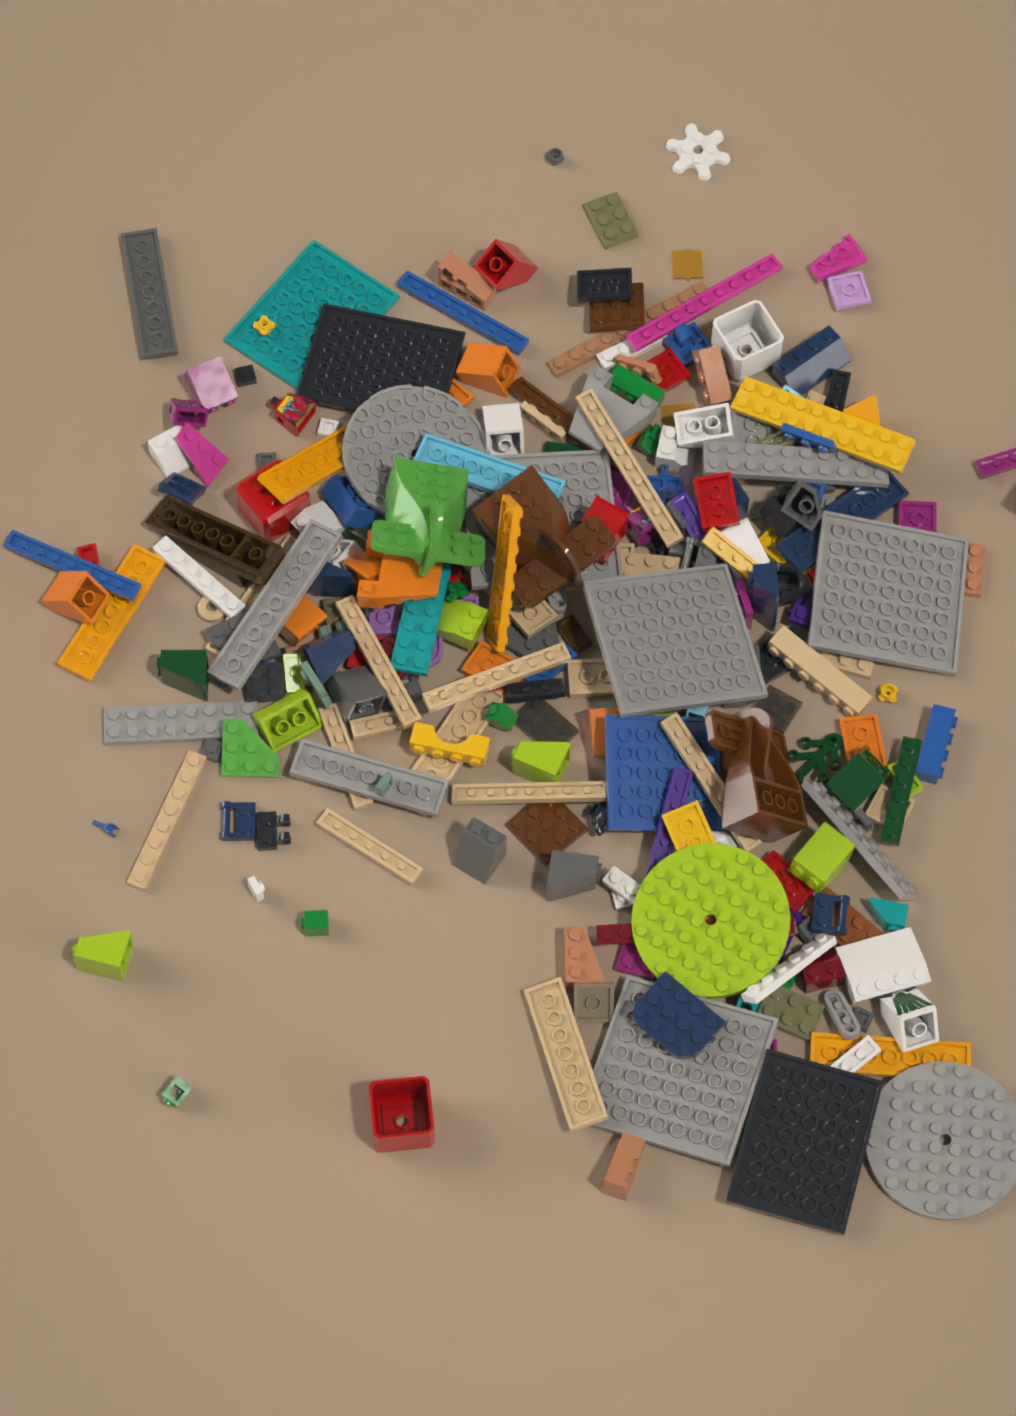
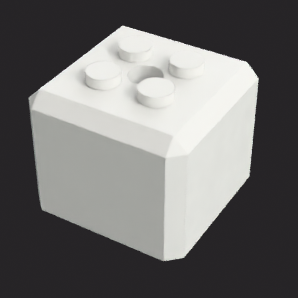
[711,300,784,381]

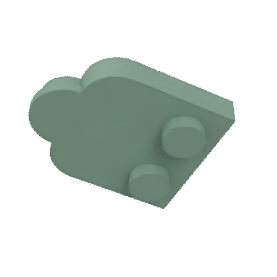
[300,661,333,709]

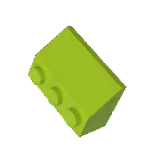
[252,688,323,752]

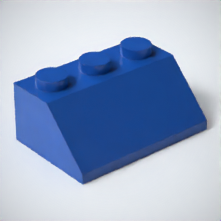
[321,475,384,529]

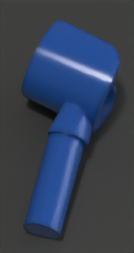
[93,820,120,837]

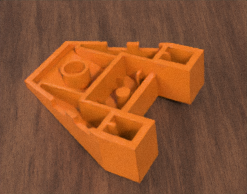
[357,530,443,609]

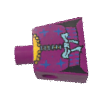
[168,398,209,427]
[625,504,660,547]

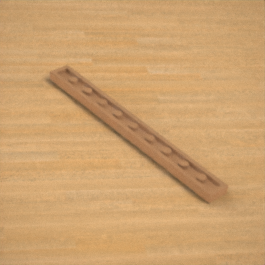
[547,281,708,379]

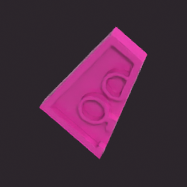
[810,234,867,282]
[175,423,229,488]

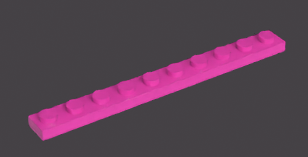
[625,253,783,352]

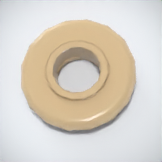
[197,596,225,621]

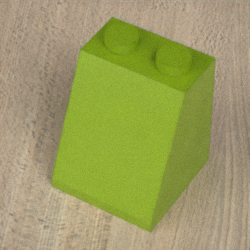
[511,741,571,782]
[788,822,856,893]
[72,930,134,982]

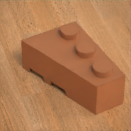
[438,251,496,311]
[691,345,732,405]
[564,927,605,991]
[601,1132,646,1201]

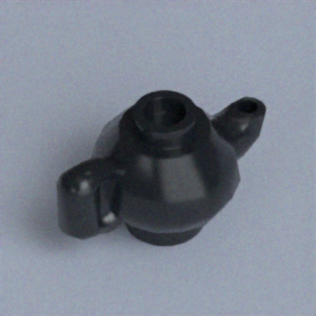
[588,802,607,836]

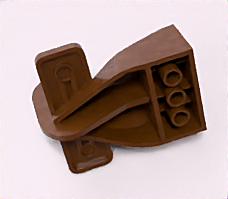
[472,465,616,609]
[705,708,808,843]

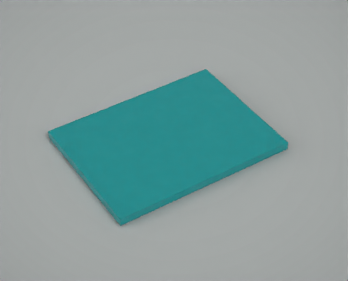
[224,240,400,390]

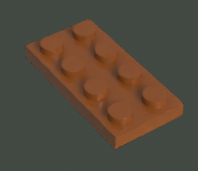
[802,887,885,947]

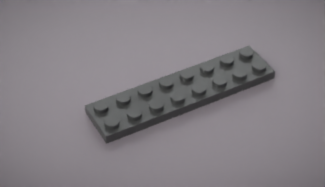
[121,228,179,360]

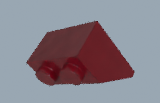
[799,948,845,994]

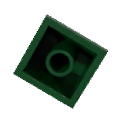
[157,650,209,701]
[826,746,891,812]

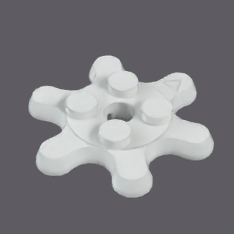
[666,123,730,181]

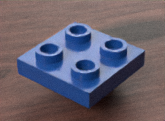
[663,322,712,367]

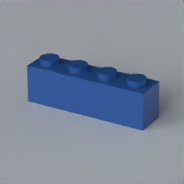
[915,704,958,785]

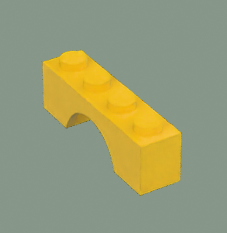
[409,722,490,767]

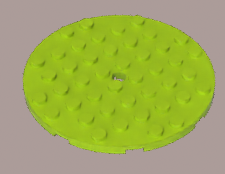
[632,843,791,998]

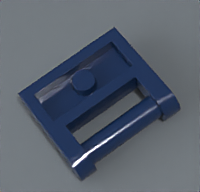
[157,472,206,506]
[220,801,256,841]
[811,893,850,936]

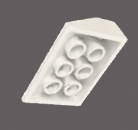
[835,927,931,1005]

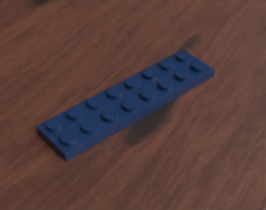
[775,470,909,573]

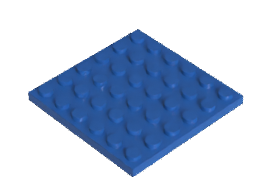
[605,714,723,832]

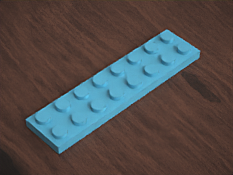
[413,433,566,499]

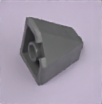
[781,480,823,531]

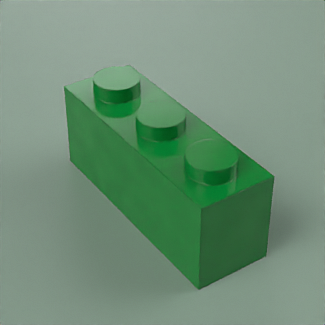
[610,364,665,407]

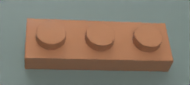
[964,543,985,598]

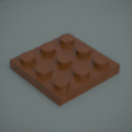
[589,282,645,332]
[506,802,588,866]

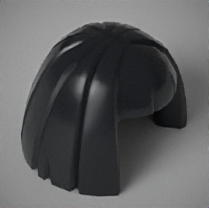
[776,563,808,607]

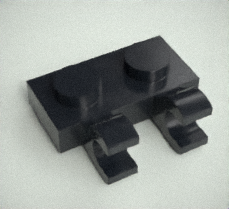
[257,811,291,851]

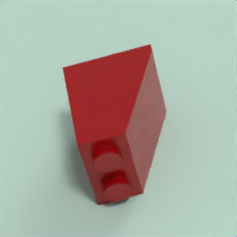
[473,239,538,290]
[580,496,629,565]

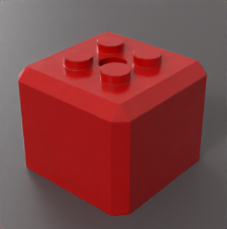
[236,459,310,542]
[369,1076,435,1153]

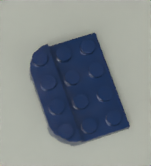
[633,971,726,1059]

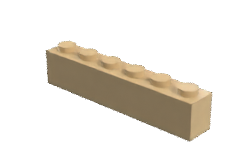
[767,625,872,717]

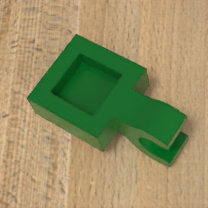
[636,423,661,457]
[446,581,472,602]

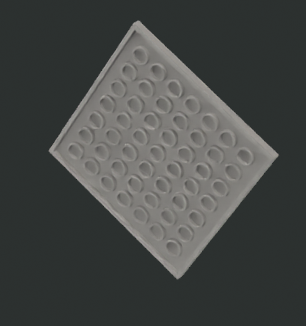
[465,449,623,590]
[807,510,969,676]
[582,563,768,717]
[591,975,779,1168]

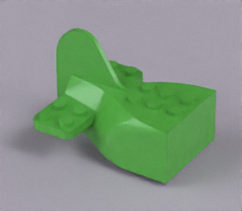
[371,458,485,577]

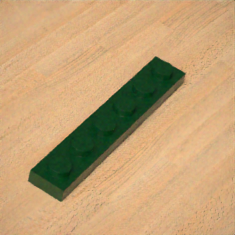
[880,736,922,846]

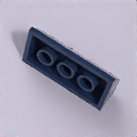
[771,325,851,395]
[746,563,780,632]

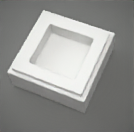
[317,418,340,438]

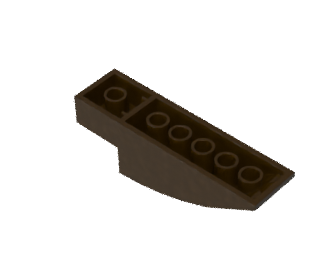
[145,495,286,587]

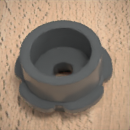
[546,148,564,165]

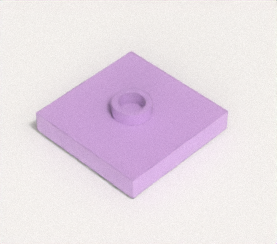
[826,270,872,311]

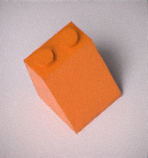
[456,343,520,398]
[342,551,382,590]
[41,571,111,625]
[280,595,328,646]
[588,707,620,759]

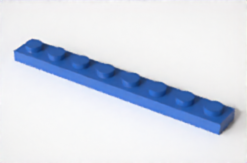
[397,270,529,356]
[3,530,142,602]

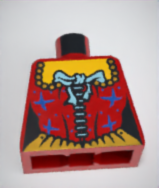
[269,393,316,437]

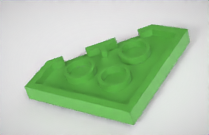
[221,718,280,778]

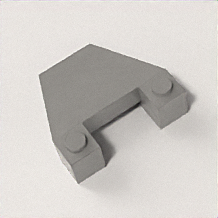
[569,366,659,452]

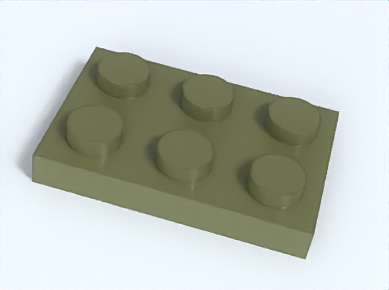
[584,192,639,249]
[757,986,825,1042]

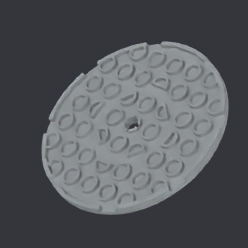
[342,385,490,516]
[865,1061,1016,1221]

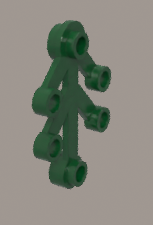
[787,733,843,788]

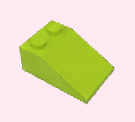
[437,598,488,651]

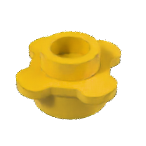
[253,315,275,335]
[878,684,898,703]

